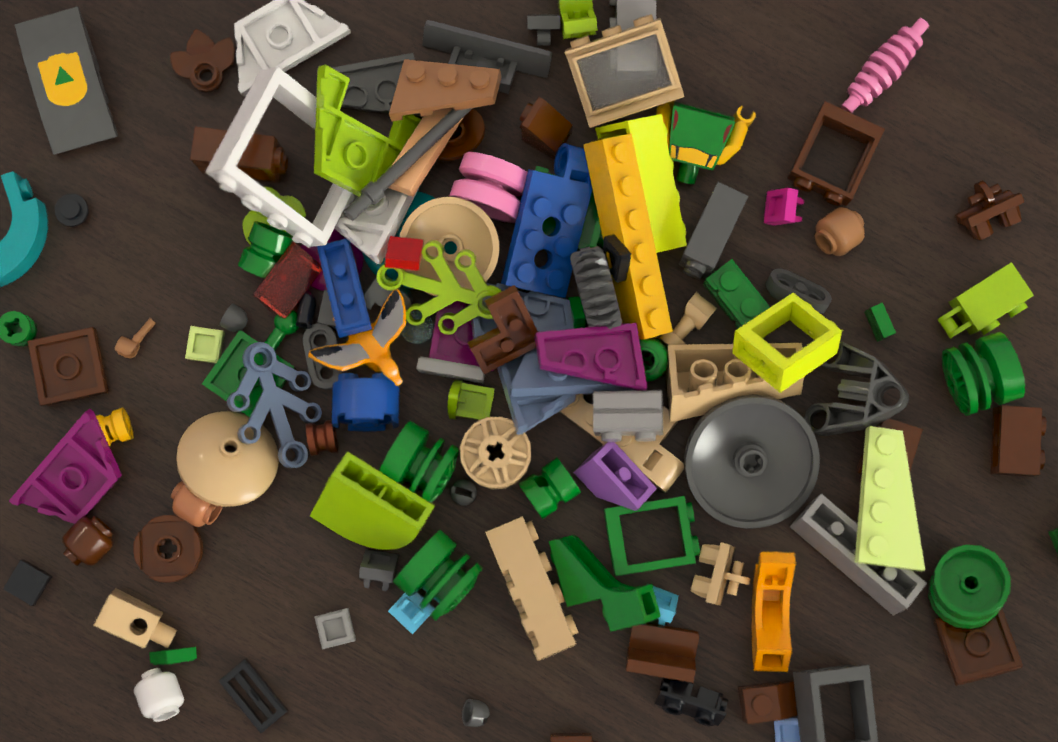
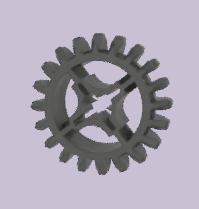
[570,246,622,329]

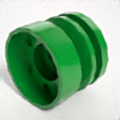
[942,332,1025,416]
[379,421,460,503]
[393,530,483,621]

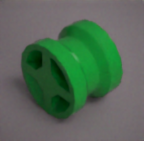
[0,311,37,347]

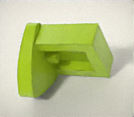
[448,379,495,420]

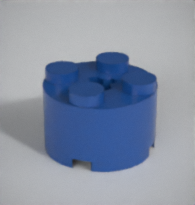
[332,373,400,432]

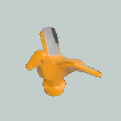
[308,289,406,386]

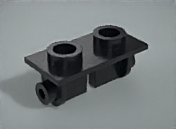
[654,678,728,726]

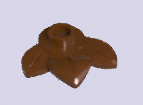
[170,29,235,92]

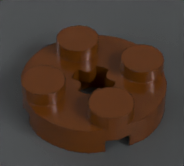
[133,515,203,583]

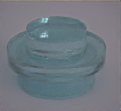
[401,311,434,344]

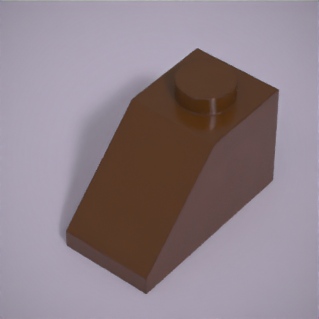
[738,679,798,724]

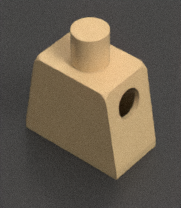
[94,588,177,648]

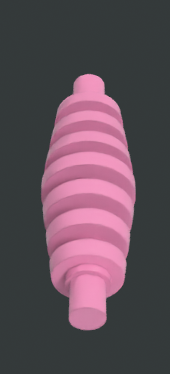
[841,18,929,113]

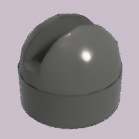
[219,303,248,332]
[450,479,477,506]
[462,699,490,727]

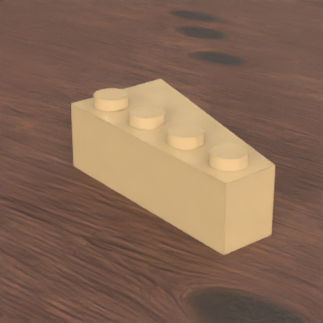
[666,343,804,422]
[485,516,579,661]

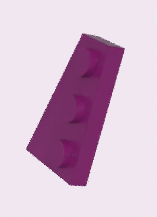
[428,301,494,372]

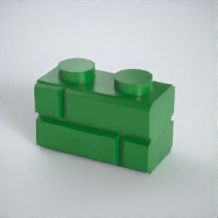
[703,259,770,329]

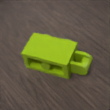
[937,262,1034,339]

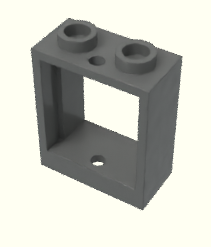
[678,182,748,280]
[793,664,878,742]

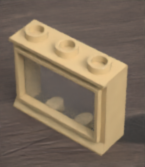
[565,14,684,128]

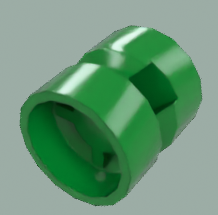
[238,221,293,281]
[518,457,581,519]

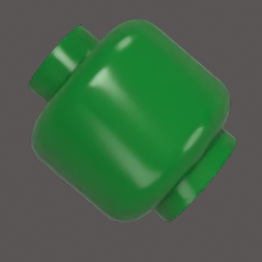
[639,338,668,382]

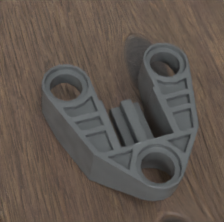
[804,341,909,436]

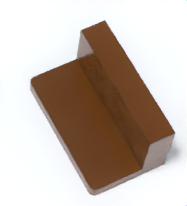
[626,623,699,683]

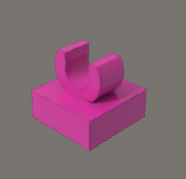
[764,188,804,226]

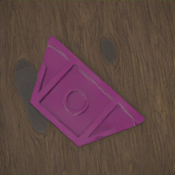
[9,409,122,524]

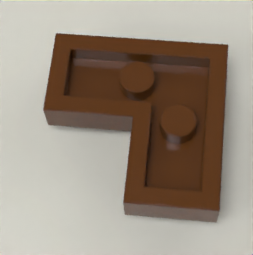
[468,285,538,374]

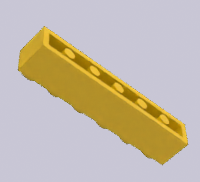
[583,133,673,340]

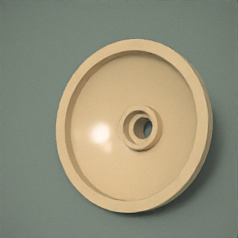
[400,197,500,296]
[176,411,279,507]

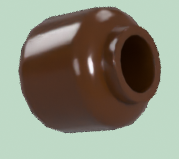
[62,516,114,566]

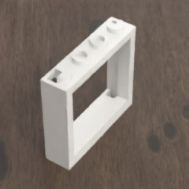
[206,67,352,248]

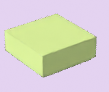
[185,326,225,364]

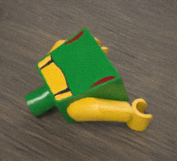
[656,87,756,184]

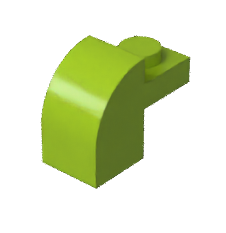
[558,0,598,39]

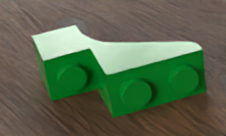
[549,535,661,632]

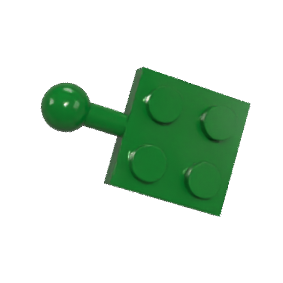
[202,308,299,417]

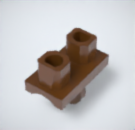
[955,181,1024,240]

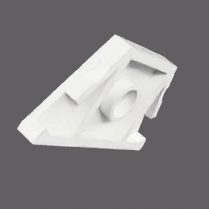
[234,0,350,96]
[335,188,419,264]

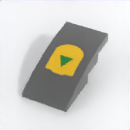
[14,6,118,155]

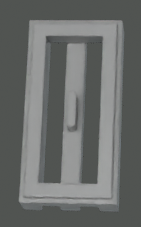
[417,357,485,384]

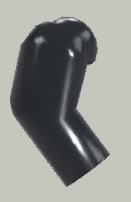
[288,287,316,329]

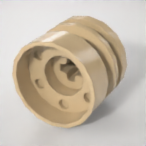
[460,417,531,490]

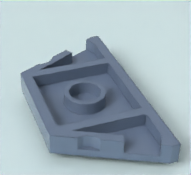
[510,348,639,397]
[497,354,576,435]

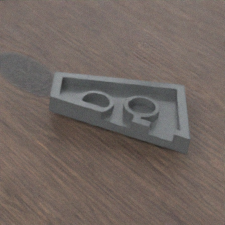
[317,53,423,118]

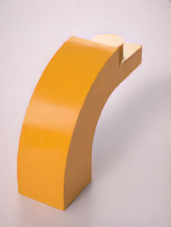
[751,552,796,672]

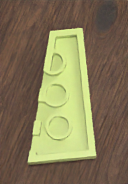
[855,426,925,572]

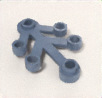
[227,342,322,468]

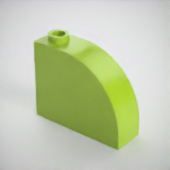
[310,452,435,550]

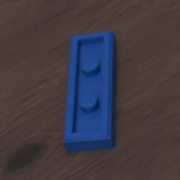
[317,238,372,338]

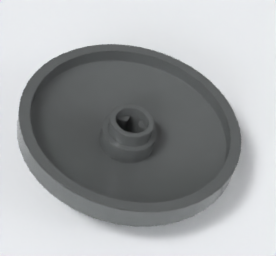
[684,395,820,528]

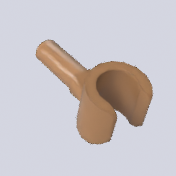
[115,318,156,358]

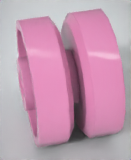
[449,152,528,223]

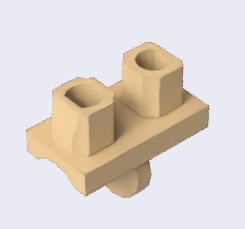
[691,543,750,606]

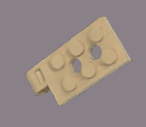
[559,390,684,493]

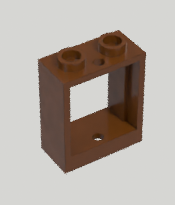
[787,101,885,206]
[190,126,288,183]

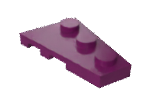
[535,323,647,391]

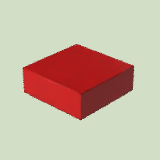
[385,236,424,271]

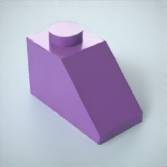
[573,442,657,511]

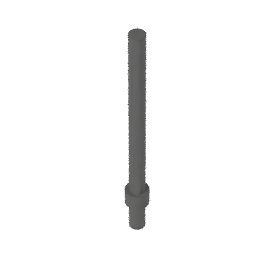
[344,108,473,221]

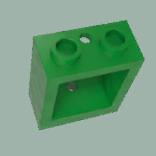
[603,496,700,576]

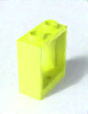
[732,293,842,393]

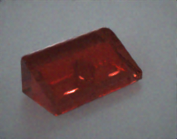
[253,242,322,319]

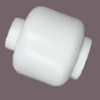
[134,668,184,722]

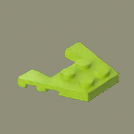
[314,65,421,197]

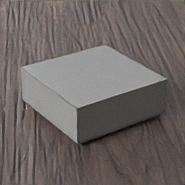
[314,608,356,649]

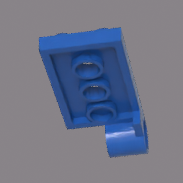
[501,143,592,298]

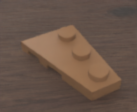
[389,59,502,122]

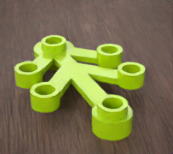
[377,240,501,335]

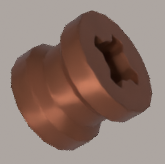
[306,420,338,456]

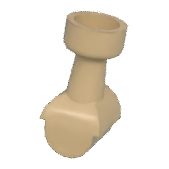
[658,292,717,347]

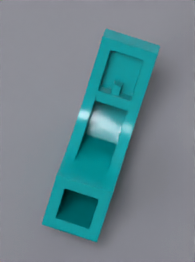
[0,171,48,287]

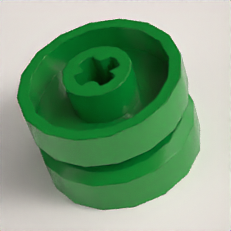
[928,544,1011,629]

